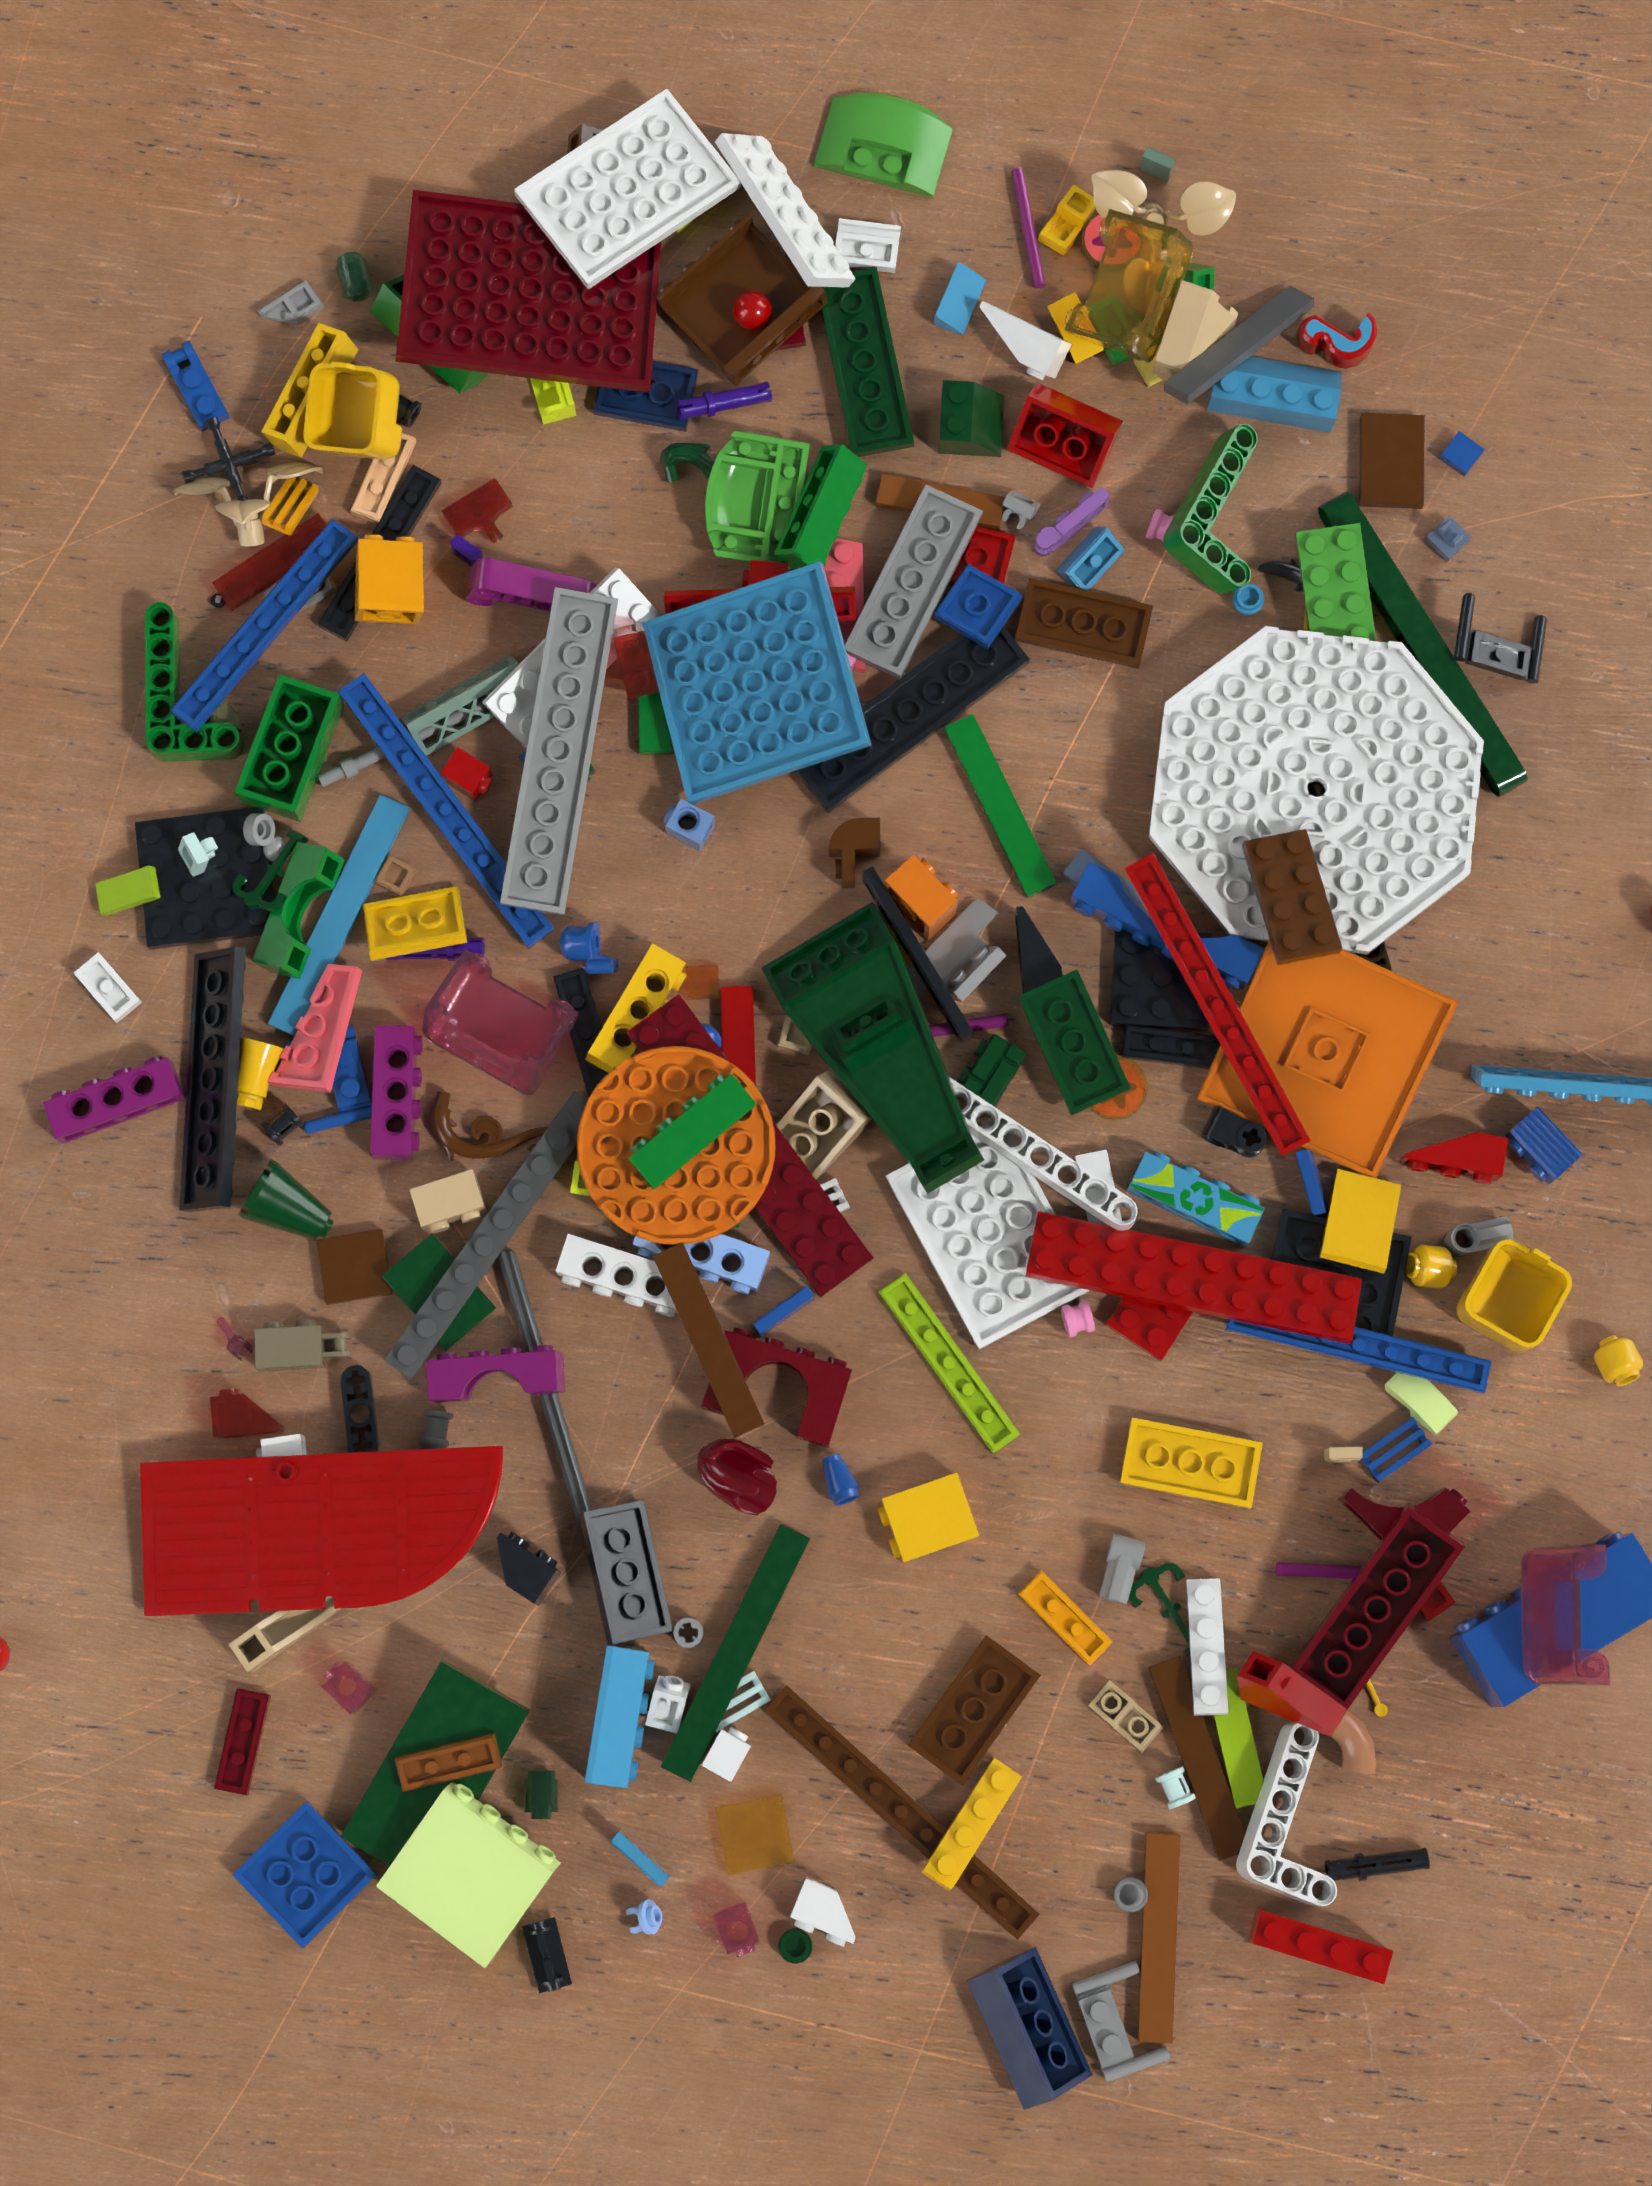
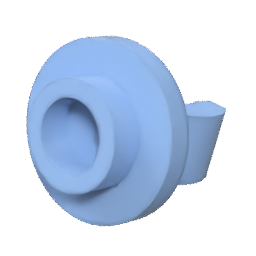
[626,1899,662,1935]

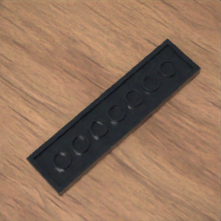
[794,626,1030,813]
[179,946,246,1212]

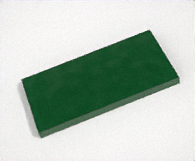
[340,1659,530,1865]

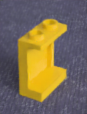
[877,1473,980,1563]

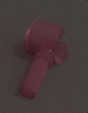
[217,1317,253,1361]

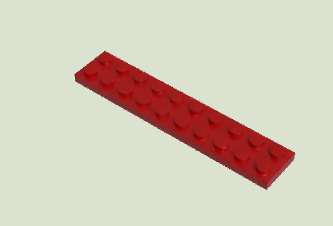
[1025,1211,1362,1344]

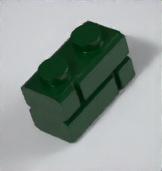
[957,1033,1027,1107]

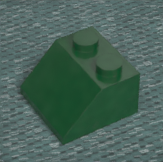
[938,380,1004,457]

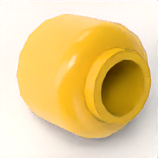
[1405,1245,1457,1289]
[1594,1335,1644,1387]

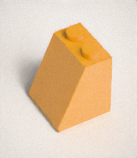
[354,535,424,624]

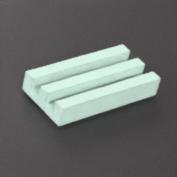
[715,1671,771,1733]

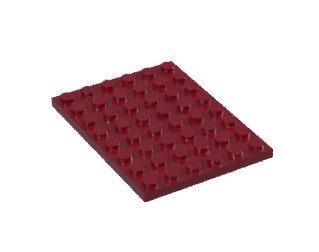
[396,190,661,393]

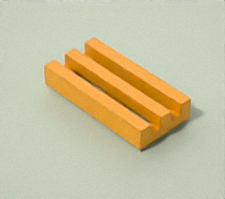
[261,477,319,536]

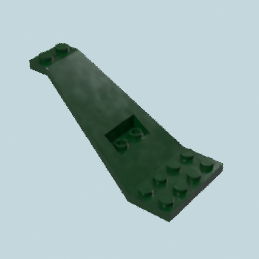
[762,902,984,1194]

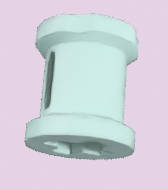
[1155,1766,1196,1810]

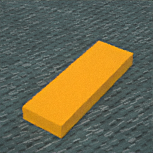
[1018,1570,1113,1666]

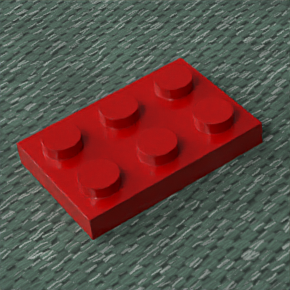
[1105,1297,1193,1362]

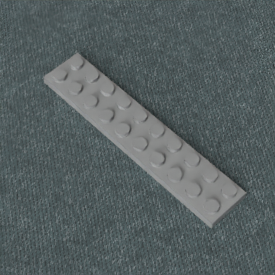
[500,587,618,916]

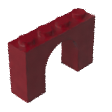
[701,1327,852,1448]

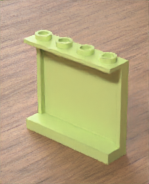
[376,1781,561,1968]

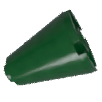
[238,1159,334,1240]

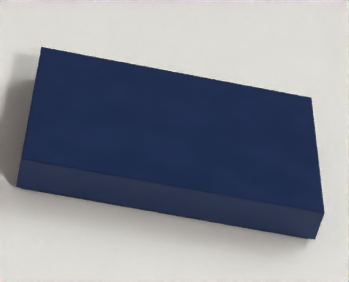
[593,361,699,432]

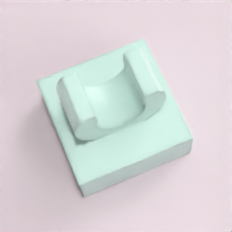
[178,832,218,877]

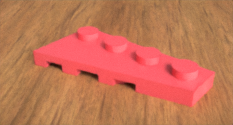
[824,538,865,673]
[267,964,362,1093]

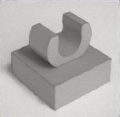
[1002,490,1041,530]

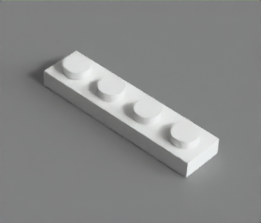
[1186,1578,1228,1716]

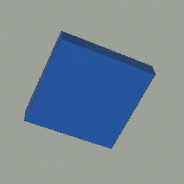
[934,564,1022,649]

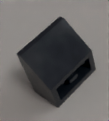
[497,1531,561,1606]

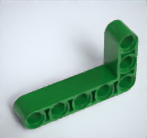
[1163,423,1258,595]
[145,602,244,762]

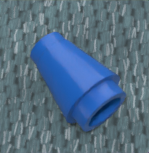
[822,1454,860,1506]

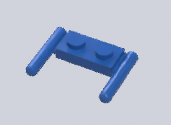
[284,1024,372,1134]

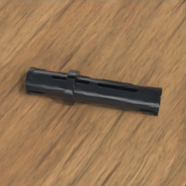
[1325,1847,1430,1881]

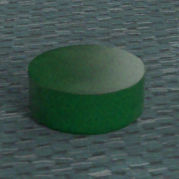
[778,1928,812,1964]

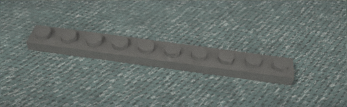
[384,1091,588,1380]

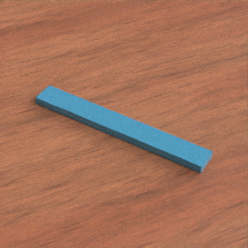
[268,794,410,1037]

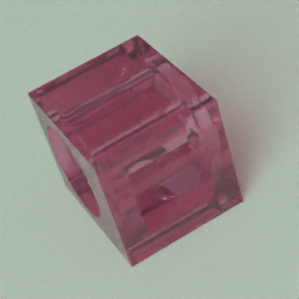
[321,1661,378,1714]
[713,1901,760,1957]

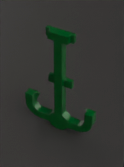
[232,830,308,911]
[1129,1563,1190,1657]

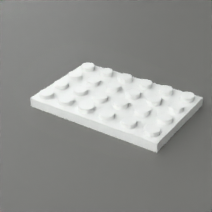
[514,89,741,289]
[885,1120,1091,1350]

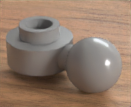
[243,813,287,862]

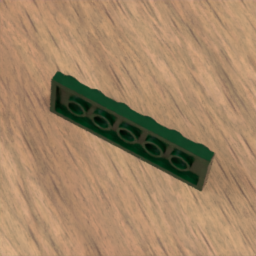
[821,267,914,457]

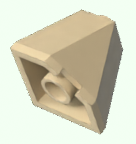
[1152,280,1238,381]

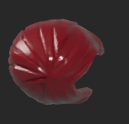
[696,1439,777,1516]

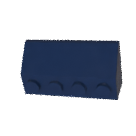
[967,1947,1093,2110]

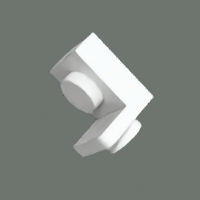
[645,1676,691,1734]

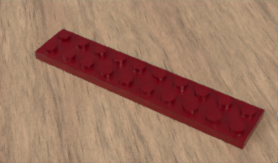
[626,994,874,1297]

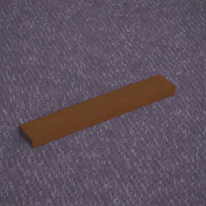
[653,1242,765,1438]
[1148,1656,1245,1861]

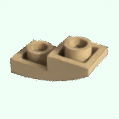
[1088,1680,1163,1753]

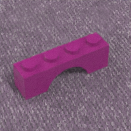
[426,1345,565,1403]

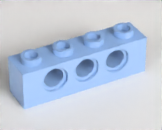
[632,1234,770,1294]

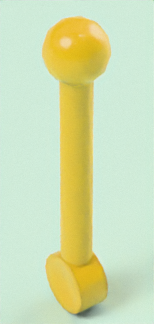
[1366,1679,1388,1717]

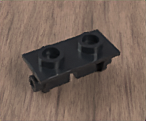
[522,1917,572,1994]

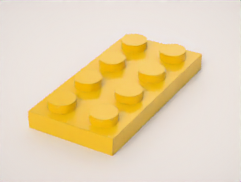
[1119,1417,1263,1509]

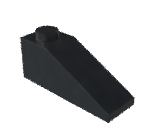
[1015,906,1062,994]

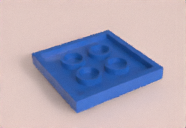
[232,1801,378,1949]

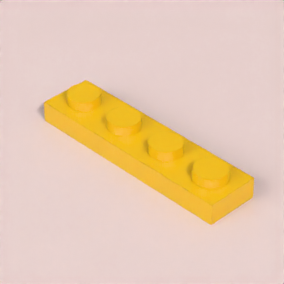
[921,1757,1022,1891]

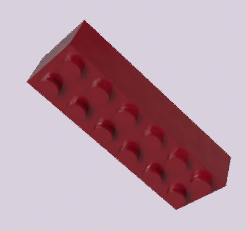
[1291,1503,1465,1711]

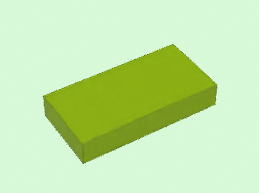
[95,866,160,916]

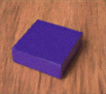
[450,534,484,567]

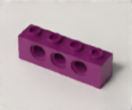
[370,1026,423,1160]
[43,1056,186,1144]

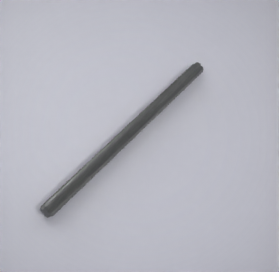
[498,1250,592,1565]

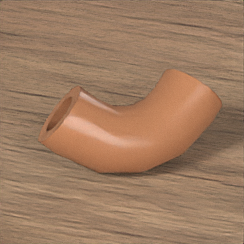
[1318,1708,1377,1774]

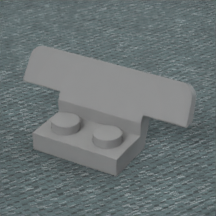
[908,900,1007,1002]

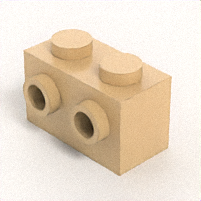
[409,1169,487,1233]

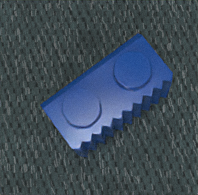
[1505,1106,1583,1184]

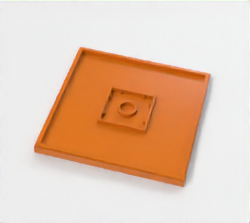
[1196,939,1459,1178]

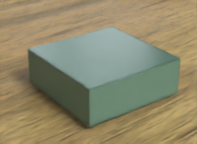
[1140,147,1175,182]

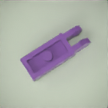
[1034,487,1110,557]

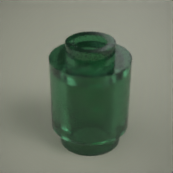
[336,252,374,302]
[524,1771,558,1819]

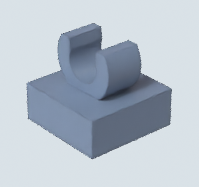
[1425,516,1471,562]

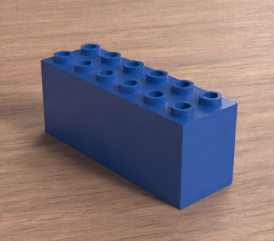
[1449,1531,1652,1707]

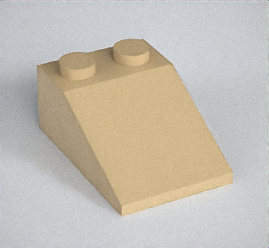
[776,1070,872,1180]

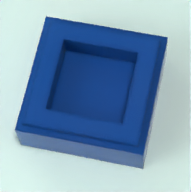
[1439,431,1485,476]

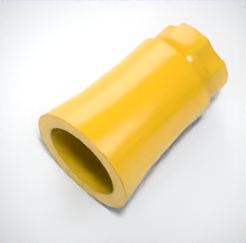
[237,1037,284,1110]

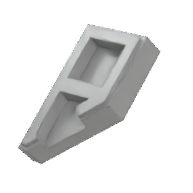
[258,280,325,325]

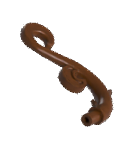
[431,1091,548,1161]

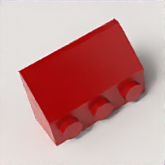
[1007,382,1123,488]

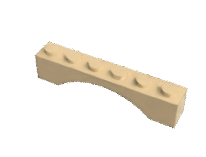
[228,1596,343,1673]

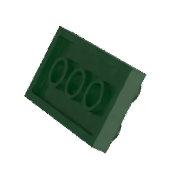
[1017,969,1131,1116]

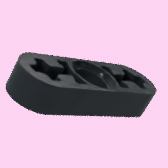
[341,1365,380,1453]

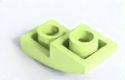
[1385,1373,1458,1436]

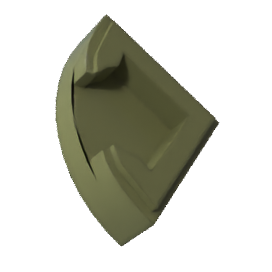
[209,701,242,732]

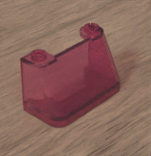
[422,949,578,1095]
[1521,1544,1610,1686]

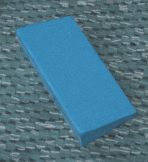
[934,263,986,336]
[1056,526,1125,591]

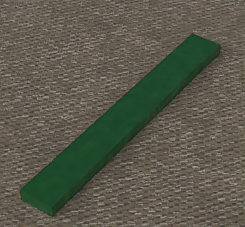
[661,1524,810,1782]

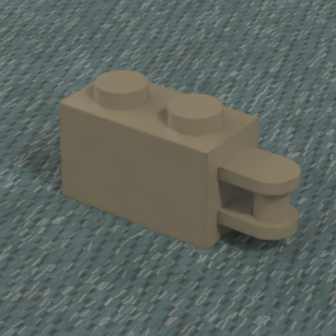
[254,1320,351,1372]

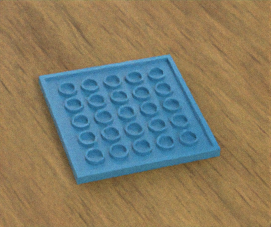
[642,561,871,805]

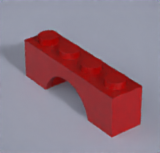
[1248,1908,1393,1985]

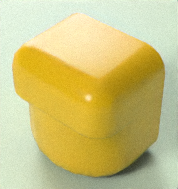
[303,362,402,460]
[1456,1239,1572,1353]

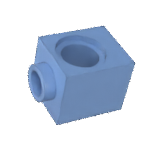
[663,799,716,852]

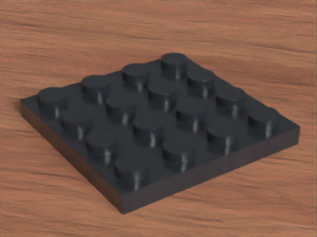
[135,807,275,950]
[1272,1209,1412,1336]

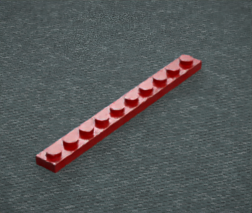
[1124,852,1311,1156]

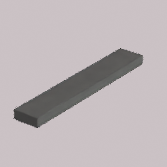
[1164,286,1314,405]

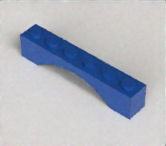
[1070,862,1265,990]

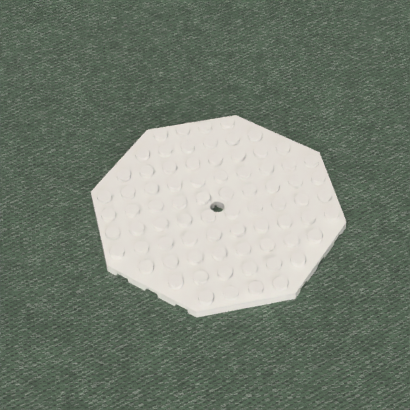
[1149,626,1484,954]

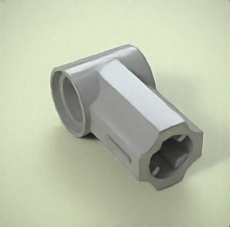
[1443,1216,1514,1257]
[1098,1533,1146,1605]

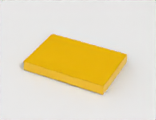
[363,886,468,961]
[1319,1169,1401,1274]

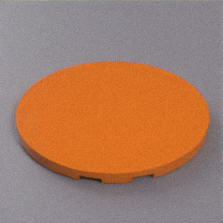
[577,1046,775,1245]

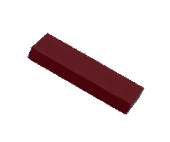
[214,1688,271,1796]

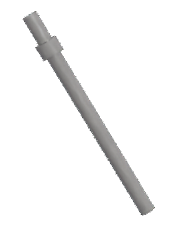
[317,695,488,787]

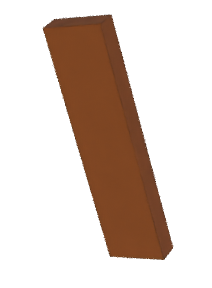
[876,473,1006,530]

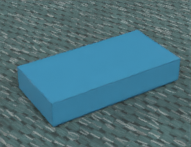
[611,1830,670,1887]

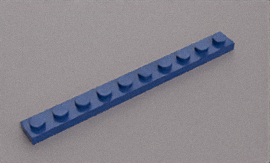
[338,673,554,949]

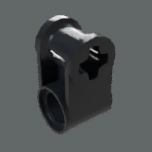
[1201,1106,1267,1158]

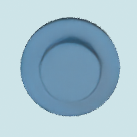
[1232,584,1264,615]

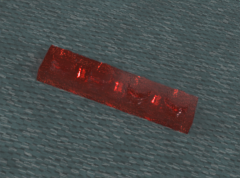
[212,513,326,611]

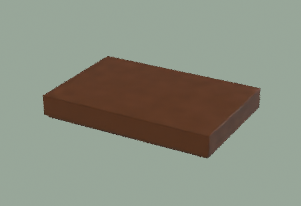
[1359,413,1425,509]

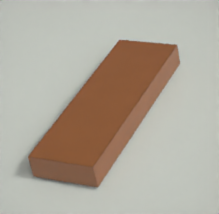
[395,1732,503,1792]

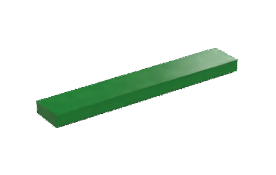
[944,714,1057,898]

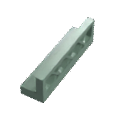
[400,655,519,756]

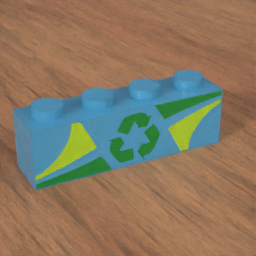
[1126,1151,1265,1248]

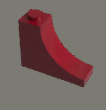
[1338,1488,1470,1540]

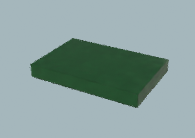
[381,1233,496,1352]

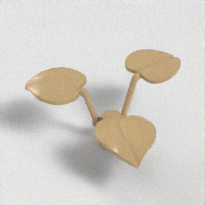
[1091,170,1236,313]
[174,462,323,547]

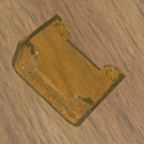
[1065,209,1193,363]

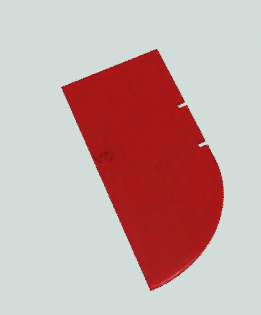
[140,1446,503,1616]

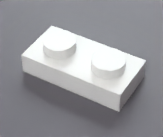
[74,952,142,1023]

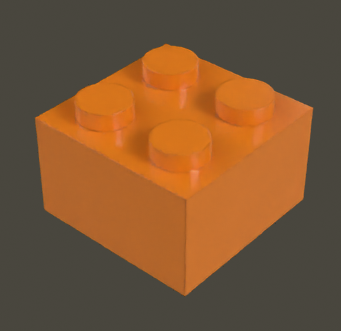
[885,854,958,941]

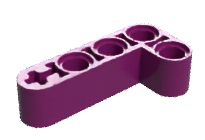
[465,558,597,612]

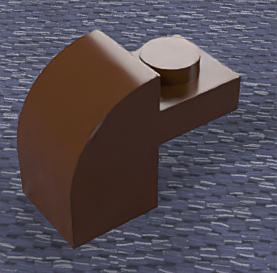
[829,817,881,888]

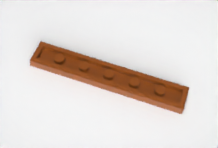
[1137,1832,1180,2044]

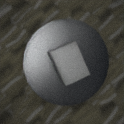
[210,594,227,608]

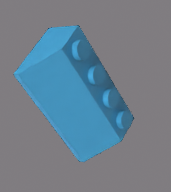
[1207,356,1341,433]
[585,1645,655,1788]

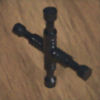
[181,417,275,501]

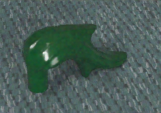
[660,442,714,483]

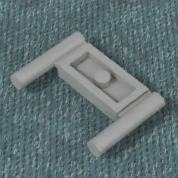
[1071,1960,1171,2083]

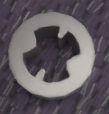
[673,1618,704,1648]

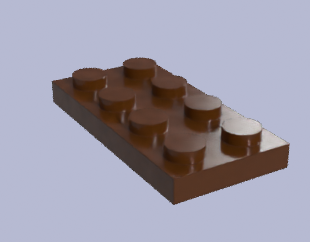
[1015,578,1153,669]
[1242,829,1342,965]
[908,1635,1041,1786]

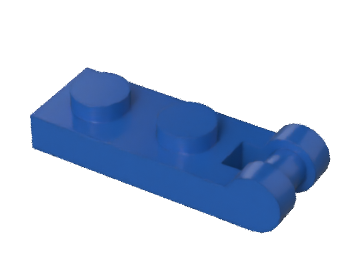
[161,340,230,432]

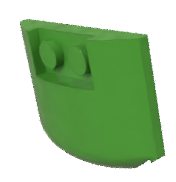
[814,92,953,198]
[705,431,810,570]

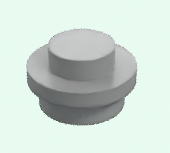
[1114,1877,1148,1912]

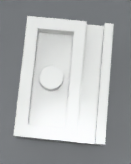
[835,218,901,273]

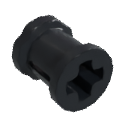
[397,395,421,428]
[261,1103,305,1146]

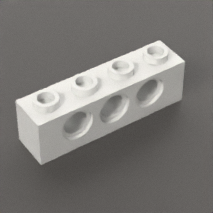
[556,1234,678,1317]

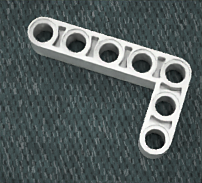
[1236,1721,1337,1906]

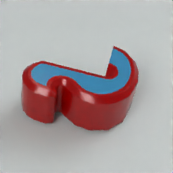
[1297,312,1377,369]

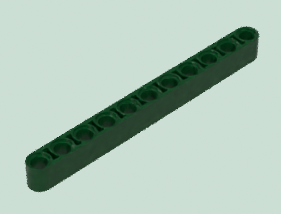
[1318,491,1528,797]

